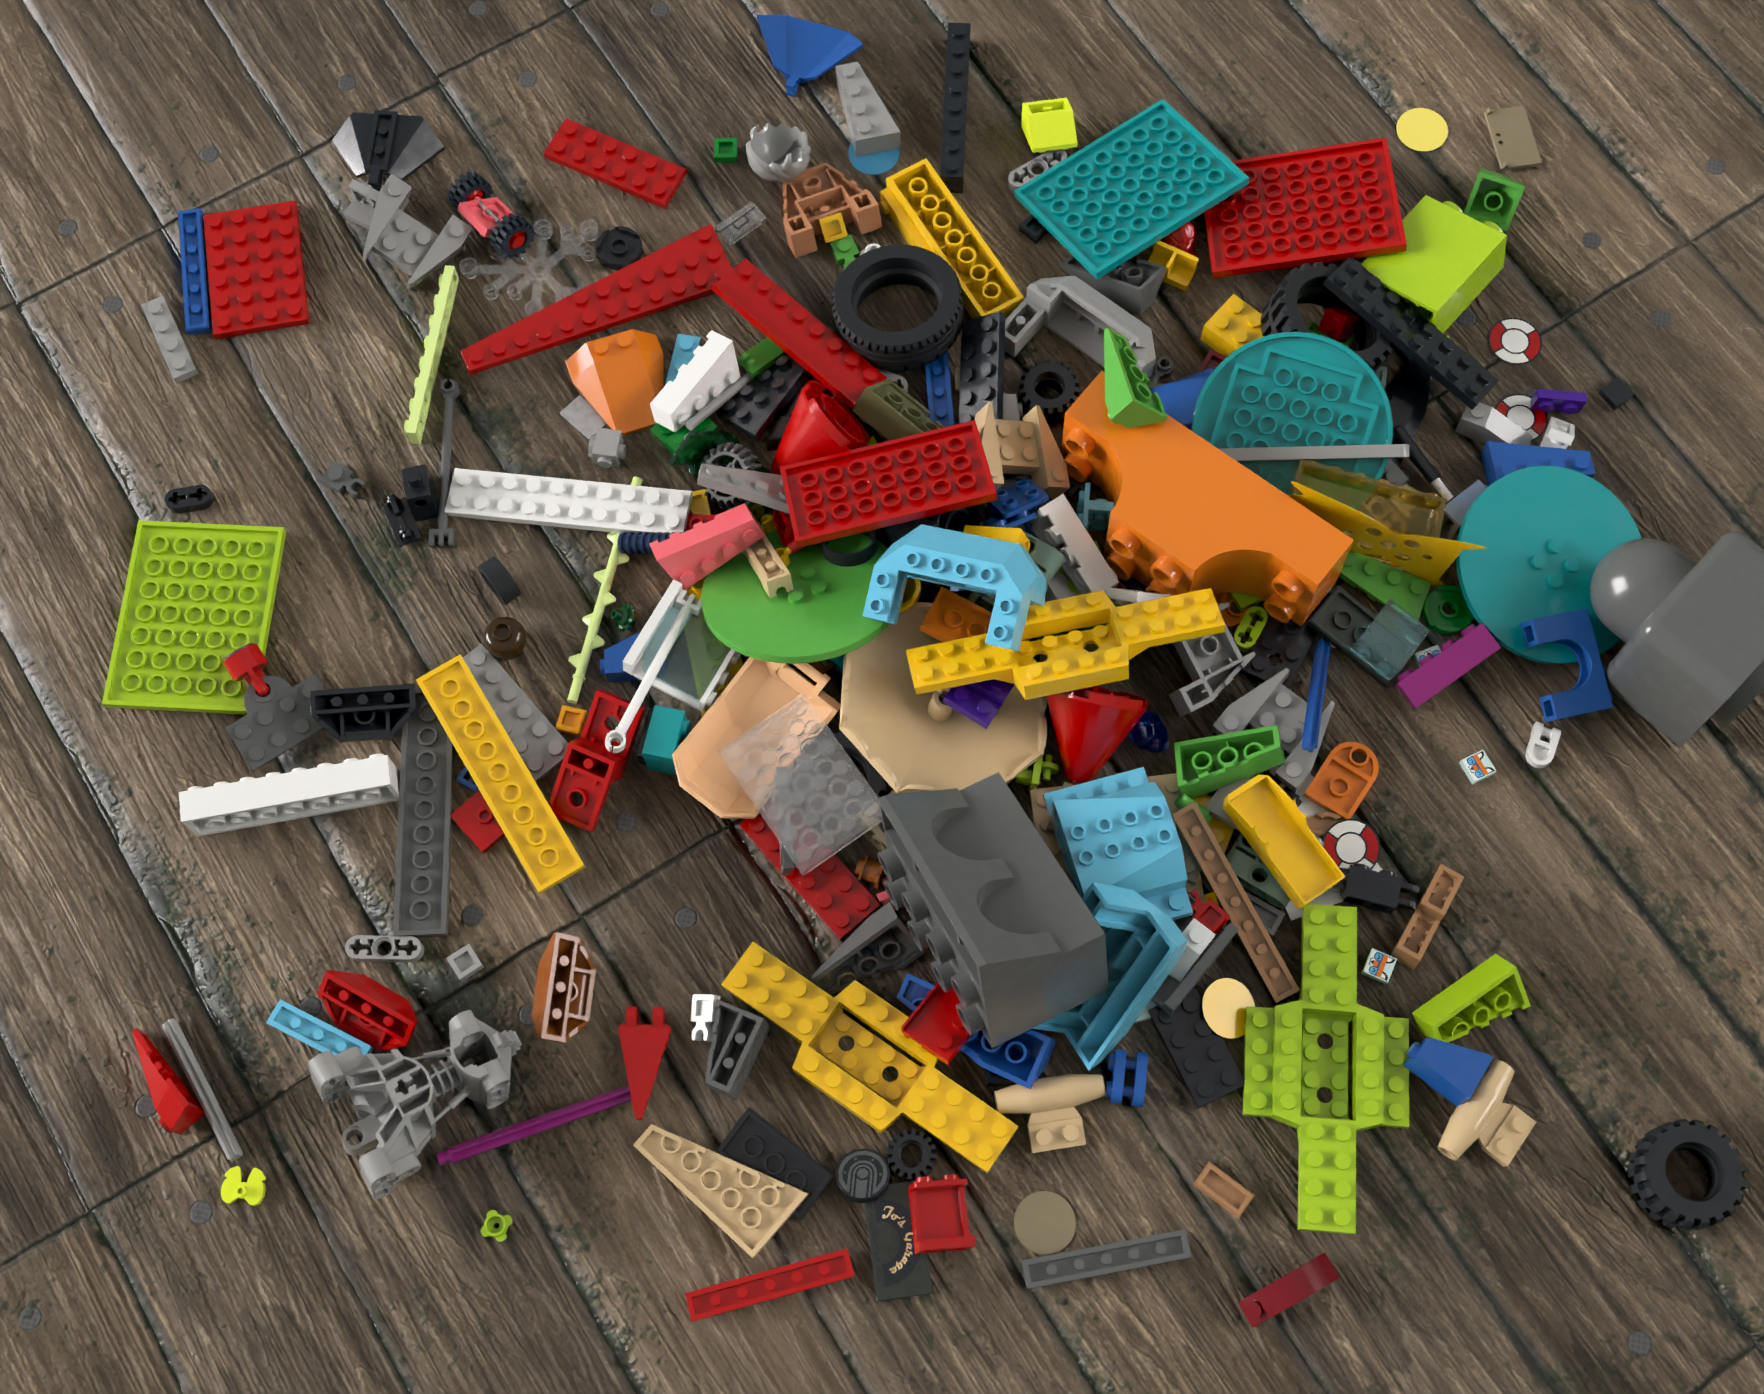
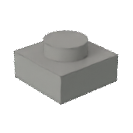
[446,944,484,982]

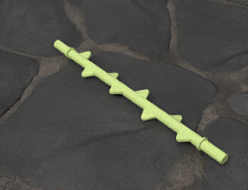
[567,477,642,704]

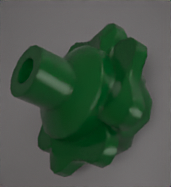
[611,602,638,632]

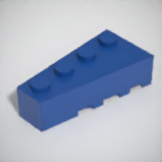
[1480,441,1596,486]

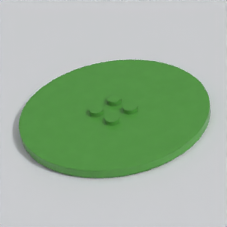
[701,529,903,664]

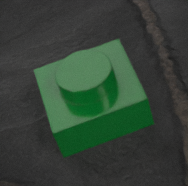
[714,138,738,163]

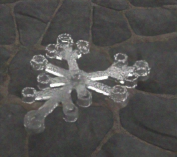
[459,219,599,317]

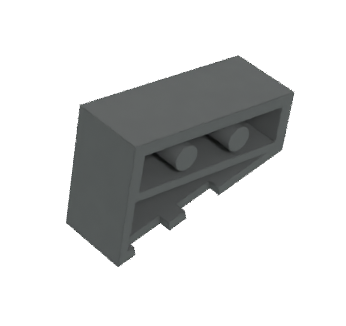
[705,999,771,1100]

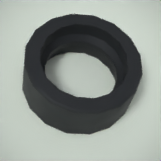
[477,556,521,605]

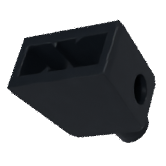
[401,465,439,522]

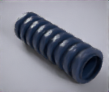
[617,532,683,554]

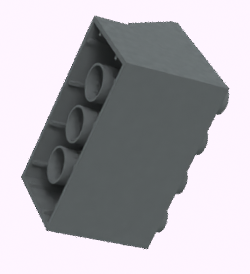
[877,772,1109,1048]

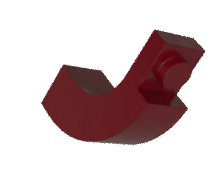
[1238,1252,1340,1328]

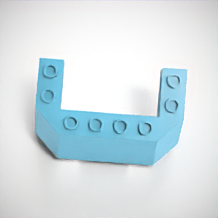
[862,524,1046,652]
[1032,882,1187,1070]

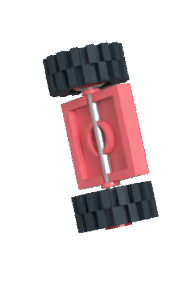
[448,171,535,259]

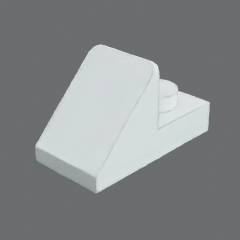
[1540,416,1575,449]

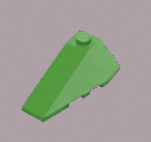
[1104,327,1167,428]

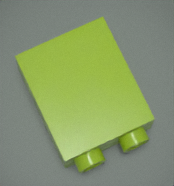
[1362,195,1507,333]

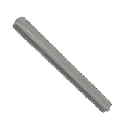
[162,1018,243,1161]

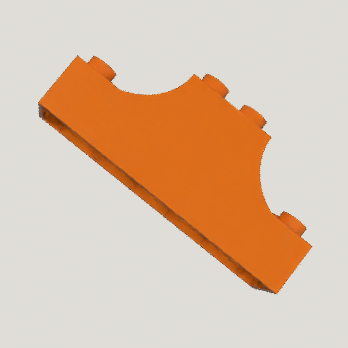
[1061,371,1354,626]

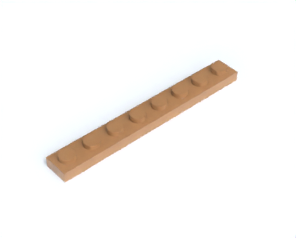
[1171,802,1300,1003]

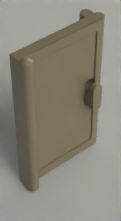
[1484,106,1542,171]

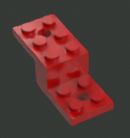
[548,689,646,832]

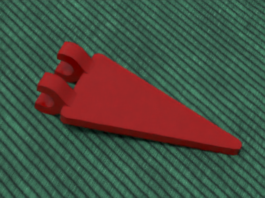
[618,1006,671,1120]

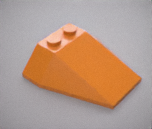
[565,329,664,436]

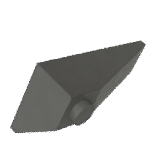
[810,902,926,995]

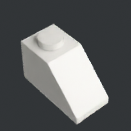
[1169,918,1216,983]

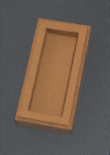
[1193,1161,1255,1219]

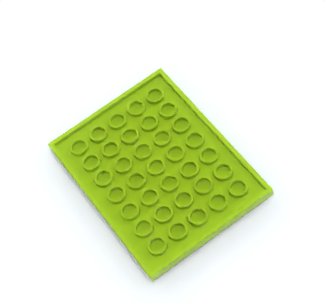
[102,520,287,715]

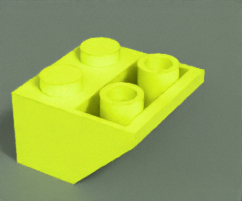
[1021,98,1078,153]

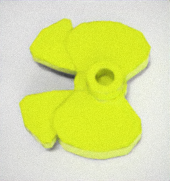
[221,1166,266,1206]

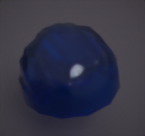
[1130,711,1169,753]

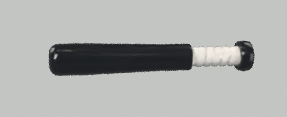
[1393,425,1457,505]

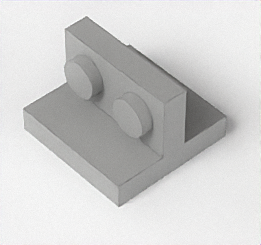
[344,179,409,229]

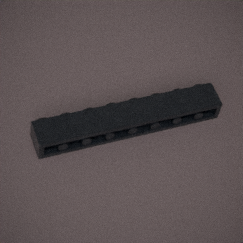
[940,22,971,193]

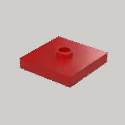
[451,790,506,854]

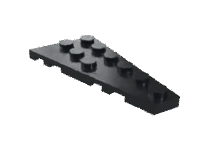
[716,328,836,442]

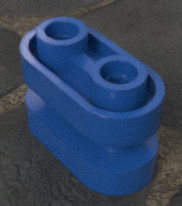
[1105,1049,1148,1107]

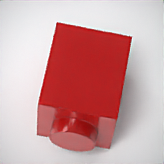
[1318,306,1359,340]

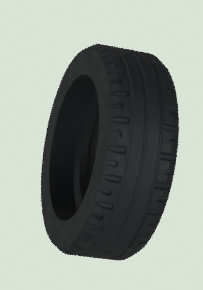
[832,244,963,371]

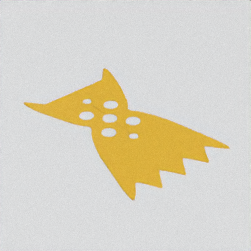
[1286,481,1486,587]

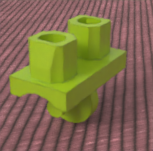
[1015,755,1059,791]

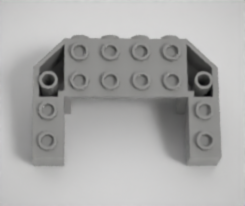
[1005,276,1156,378]

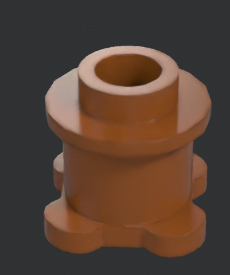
[855,856,885,889]

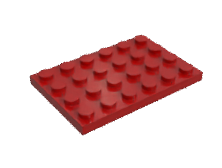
[203,200,310,339]

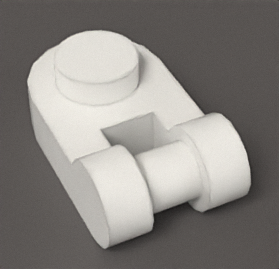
[1525,721,1561,768]

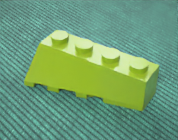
[1412,954,1531,1043]

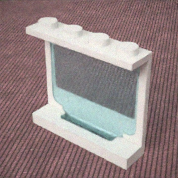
[623,579,742,713]

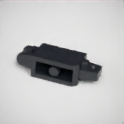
[1332,863,1420,914]

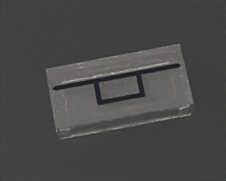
[715,202,766,247]

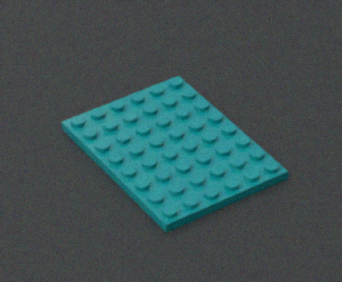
[1014,99,1249,280]

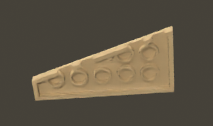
[633,1124,809,1258]

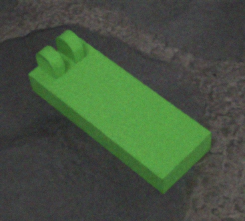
[737,337,786,379]

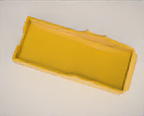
[1223,774,1345,910]

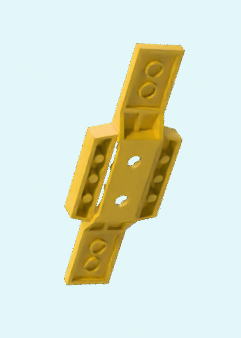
[906,588,1225,700]
[721,942,1018,1173]

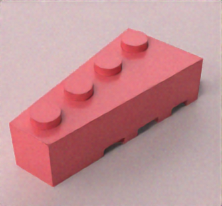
[649,503,766,590]

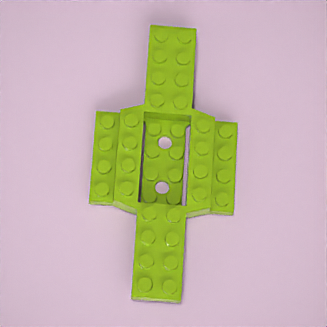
[1243,904,1409,1235]

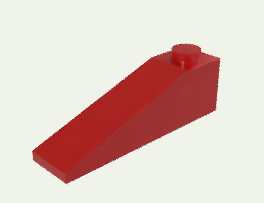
[132,1028,205,1135]

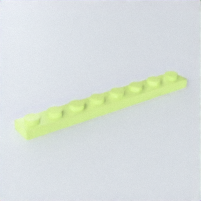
[404,265,459,444]

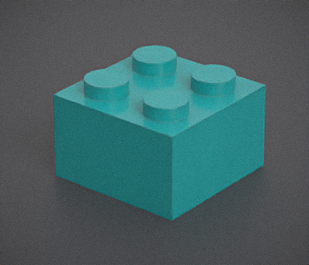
[642,705,692,775]

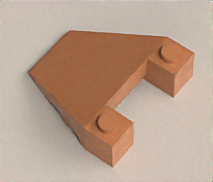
[783,162,883,258]

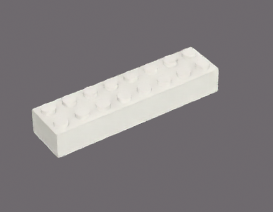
[179,754,400,837]

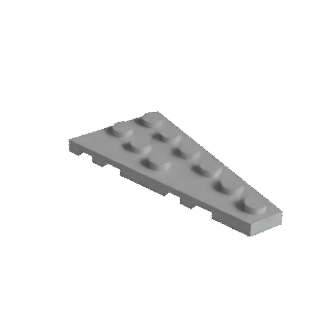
[697,463,789,513]

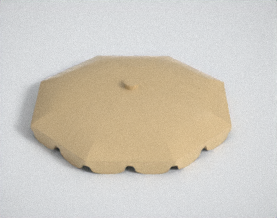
[839,602,1047,794]

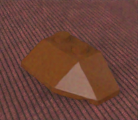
[531,932,596,1043]

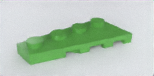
[1339,551,1431,629]

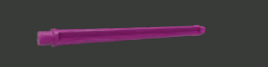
[437,1085,631,1165]

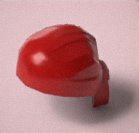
[1161,221,1197,257]

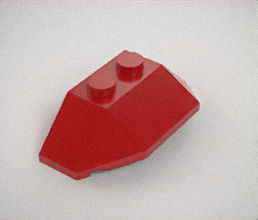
[317,970,418,1052]

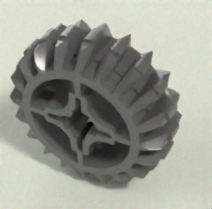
[700,443,762,509]

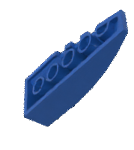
[896,973,1057,1089]

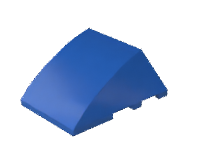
[1150,367,1215,430]

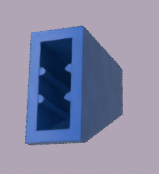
[600,632,668,683]
[1404,1037,1493,1106]

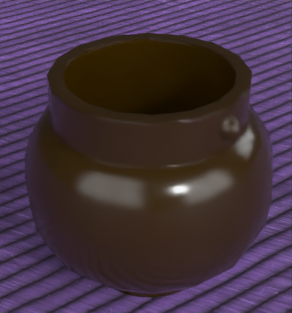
[484,617,527,660]

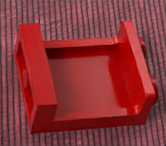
[908,1174,976,1254]

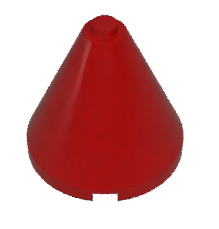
[770,380,871,475]
[1046,686,1148,785]

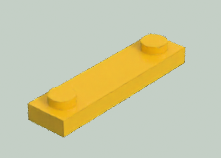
[879,187,934,253]

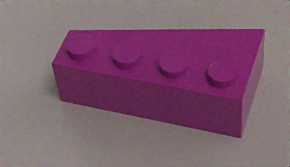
[1395,623,1501,710]

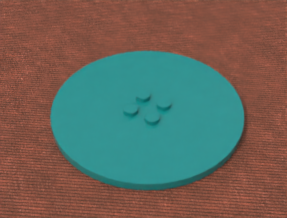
[1191,332,1393,509]
[1456,466,1641,665]

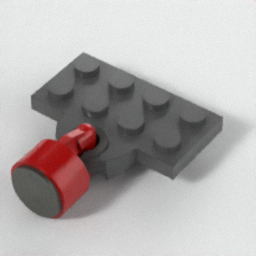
[223,643,325,771]

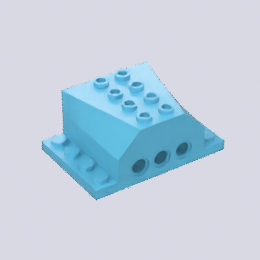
[1043,767,1193,932]

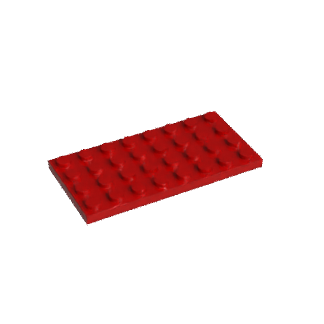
[780,420,998,548]

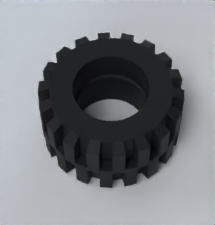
[1018,360,1080,427]

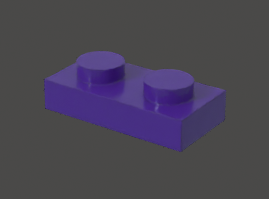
[1530,389,1587,414]

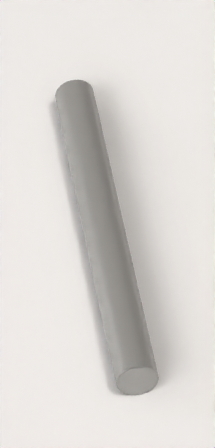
[685,373,752,430]

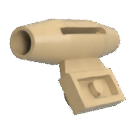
[1437,1060,1536,1167]
[994,1074,1105,1153]

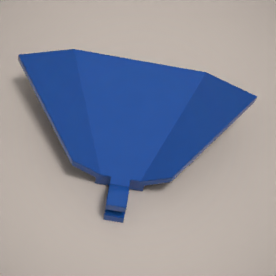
[756,15,863,97]

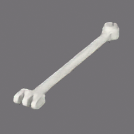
[605,589,702,753]

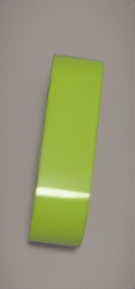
[1233,606,1268,652]

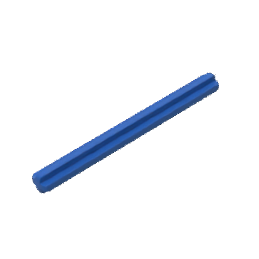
[1301,639,1331,753]

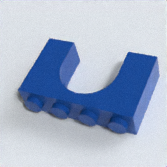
[1520,608,1613,723]

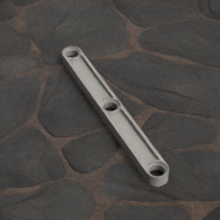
[1219,444,1410,462]

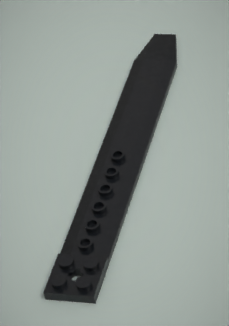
[1241,359,1432,689]

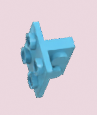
[1076,483,1114,532]

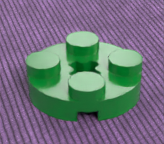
[1422,585,1474,635]

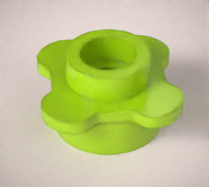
[481,1210,513,1242]

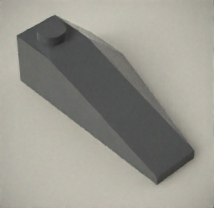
[1061,254,1166,315]

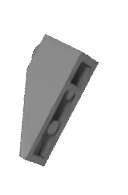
[1455,402,1533,445]

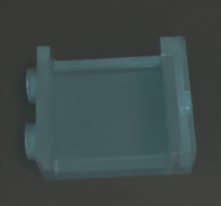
[1350,599,1430,680]

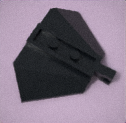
[332,110,445,191]

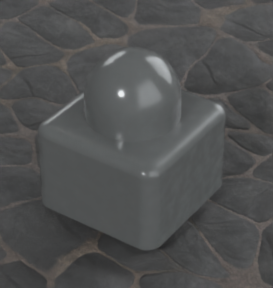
[1590,531,1764,747]

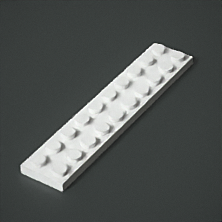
[444,468,693,534]

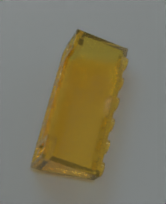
[1289,459,1447,564]

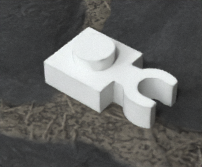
[690,994,720,1042]

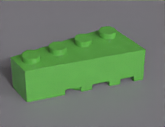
[1174,725,1285,799]

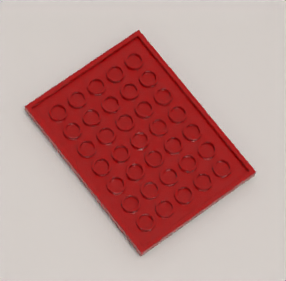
[1204,137,1407,278]

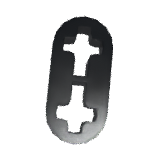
[164,485,214,513]

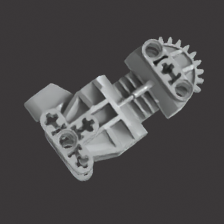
[308,1010,522,1200]

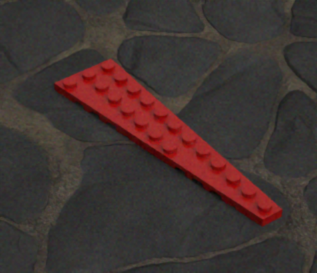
[461,224,732,375]

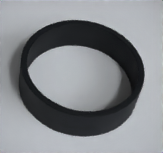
[822,530,877,567]

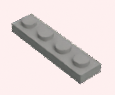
[141,296,199,383]

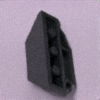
[310,683,416,743]

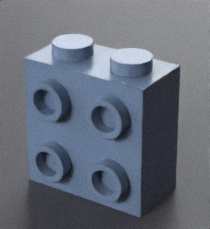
[1432,480,1488,541]

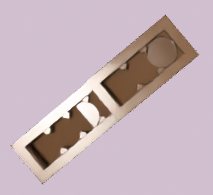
[1390,864,1464,970]

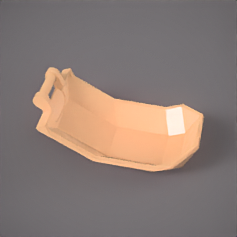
[672,657,841,819]

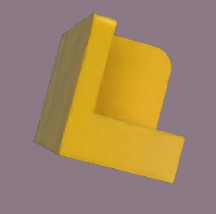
[1148,240,1199,292]

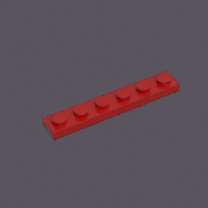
[685,1248,855,1322]

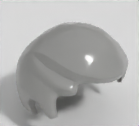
[746,123,811,182]

